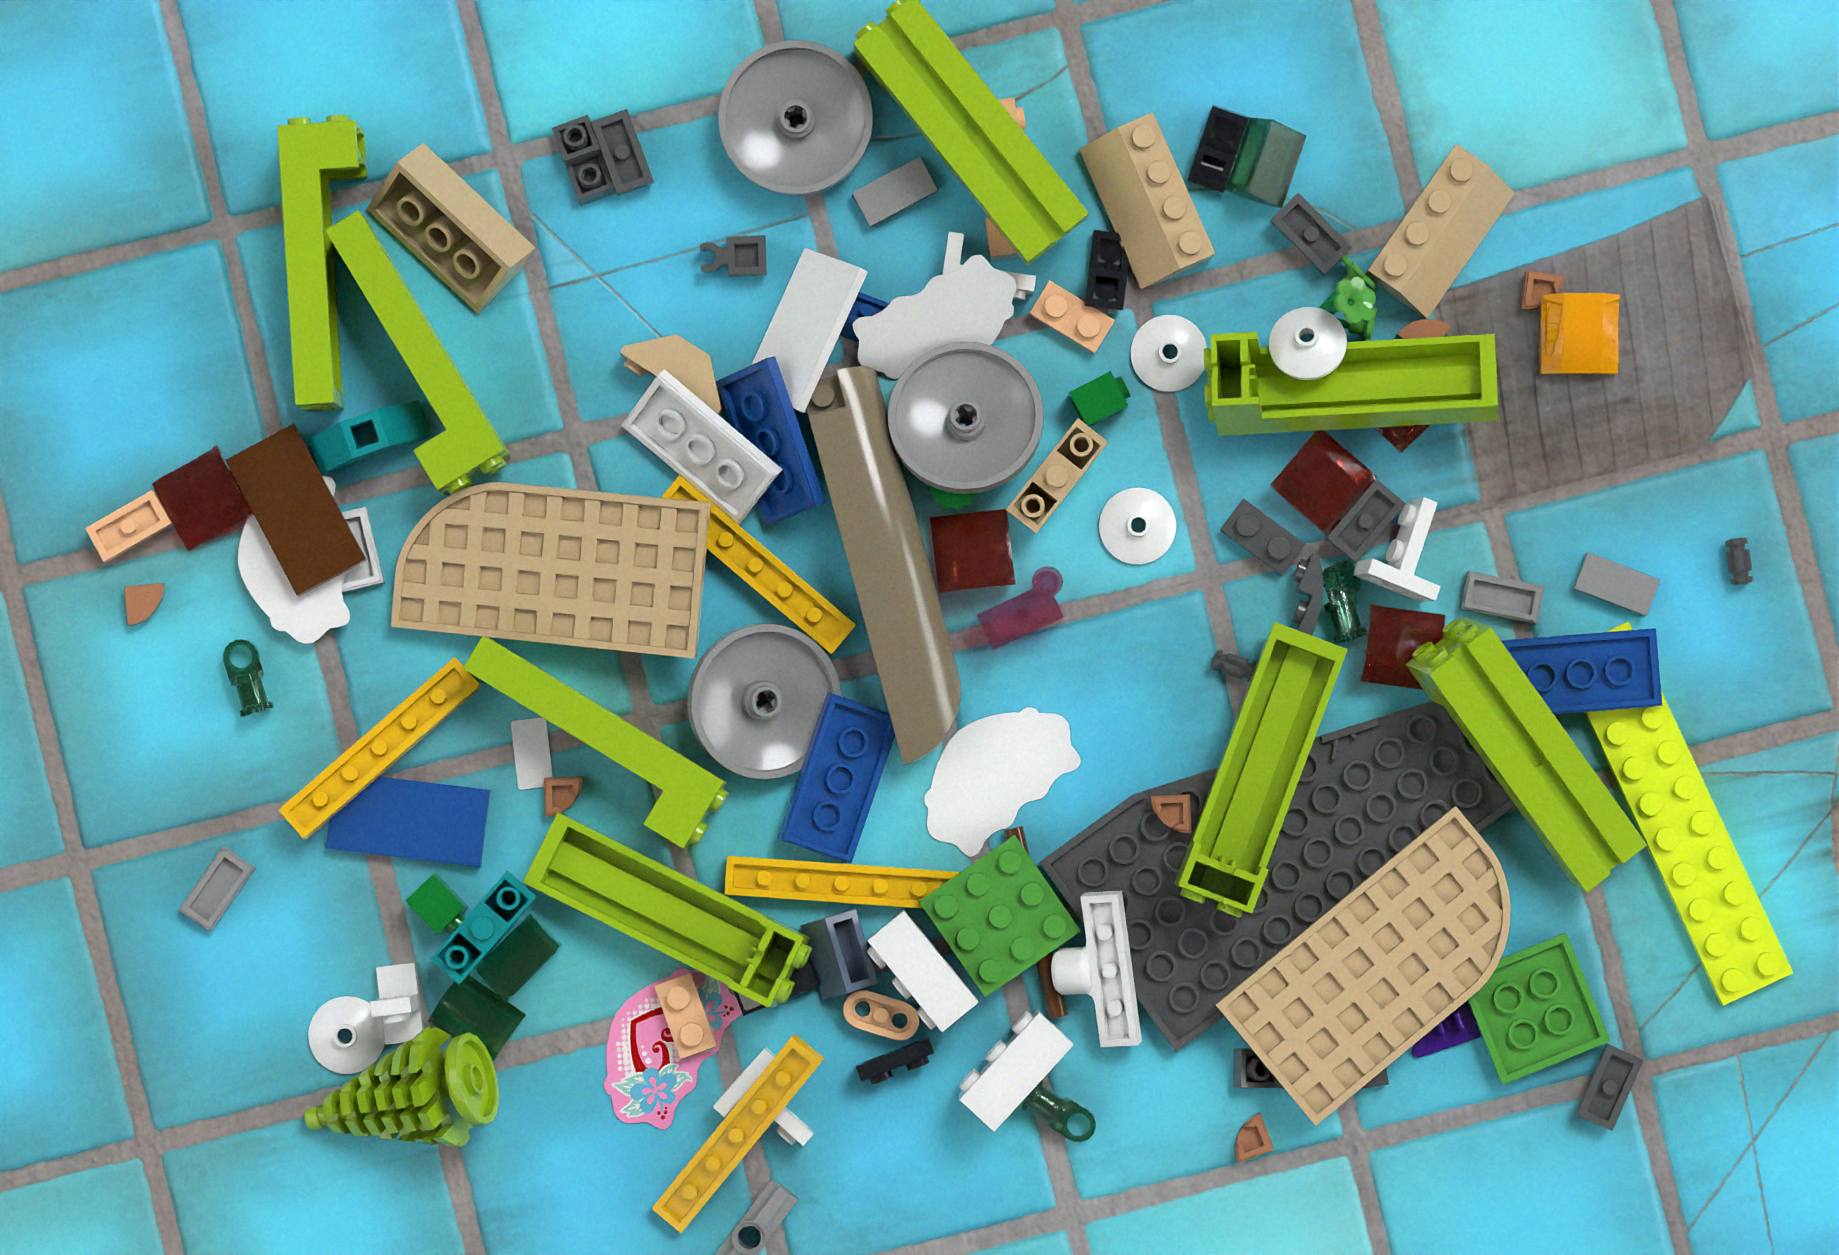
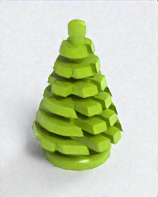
[304,1026,499,1146]

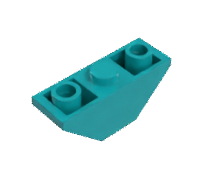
[308,400,431,475]
[430,871,537,985]

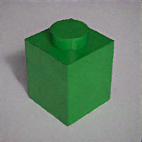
[1068,371,1131,427]
[405,873,469,935]

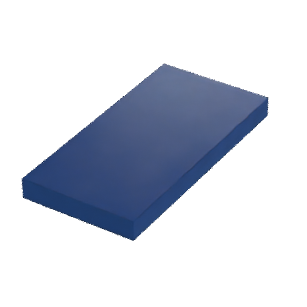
[716,356,826,527]
[1501,628,1662,714]
[777,692,895,864]
[326,777,491,867]

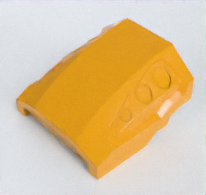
[1539,293,1620,375]

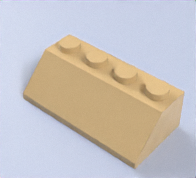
[1079,112,1215,290]
[366,143,535,313]
[1365,144,1515,319]

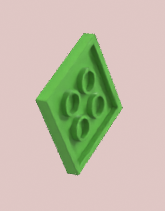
[918,835,1081,998]
[1467,932,1611,1085]

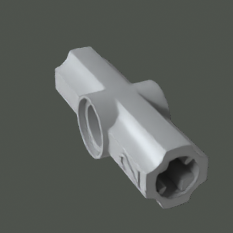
[715,1179,798,1255]

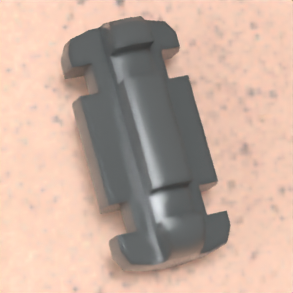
[1725,537,1754,585]
[1211,650,1257,682]

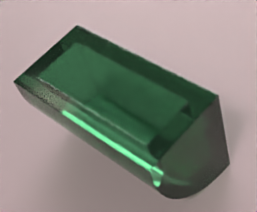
[1225,117,1306,208]
[476,913,563,1002]
[428,975,526,1062]

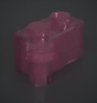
[976,566,1064,651]

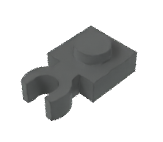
[700,235,767,277]

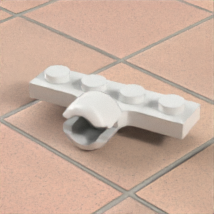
[1051,890,1142,1047]

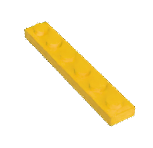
[661,475,857,655]
[278,657,482,841]
[724,856,959,908]
[651,1033,825,1233]

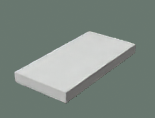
[752,248,868,413]
[621,369,783,525]

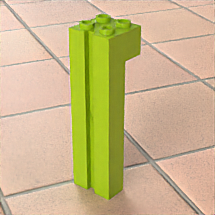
[853,0,1089,266]
[277,115,368,412]
[325,210,511,495]
[1204,332,1499,436]
[1405,617,1647,893]
[1174,622,1348,918]
[463,635,729,849]
[523,812,813,1008]

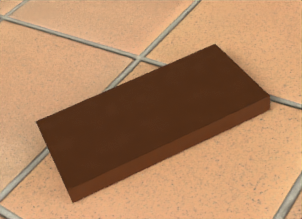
[225,423,367,597]

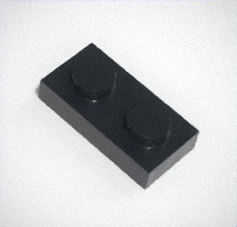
[856,1037,934,1085]

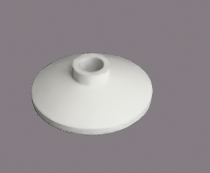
[1269,307,1347,380]
[1130,315,1207,392]
[1099,488,1176,565]
[308,996,385,1074]

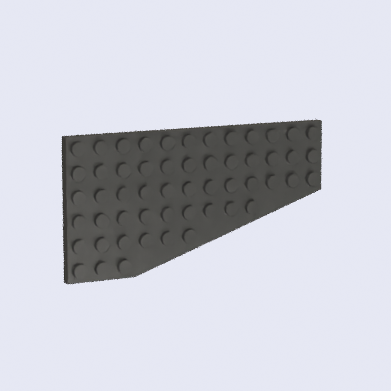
[1039,701,1516,1052]

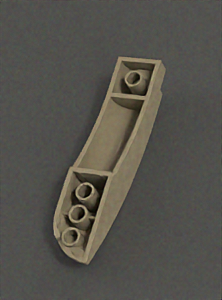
[806,366,961,766]

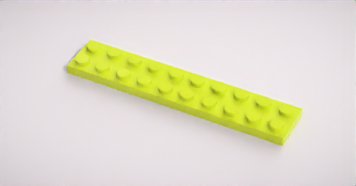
[1584,621,1793,1006]

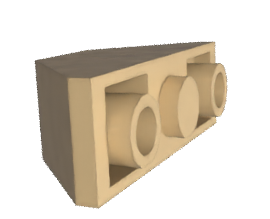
[619,334,723,416]
[1006,418,1108,533]

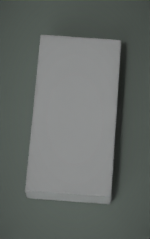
[852,157,938,228]
[1573,552,1660,616]
[1460,571,1544,624]
[178,846,256,932]

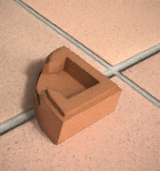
[1520,271,1565,310]
[1396,319,1451,339]
[124,583,165,626]
[544,776,583,817]
[1150,794,1192,833]
[1235,1112,1274,1164]

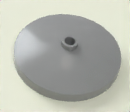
[718,40,873,196]
[888,342,1044,494]
[688,623,841,779]

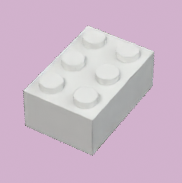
[867,910,978,1032]
[959,1009,1074,1132]

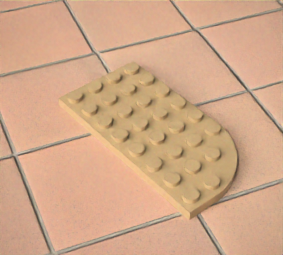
[391,482,711,658]
[1215,806,1511,1126]

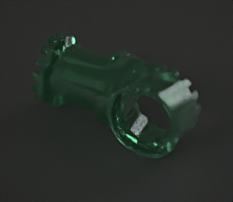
[1322,560,1367,643]
[223,639,274,717]
[1020,1081,1096,1142]

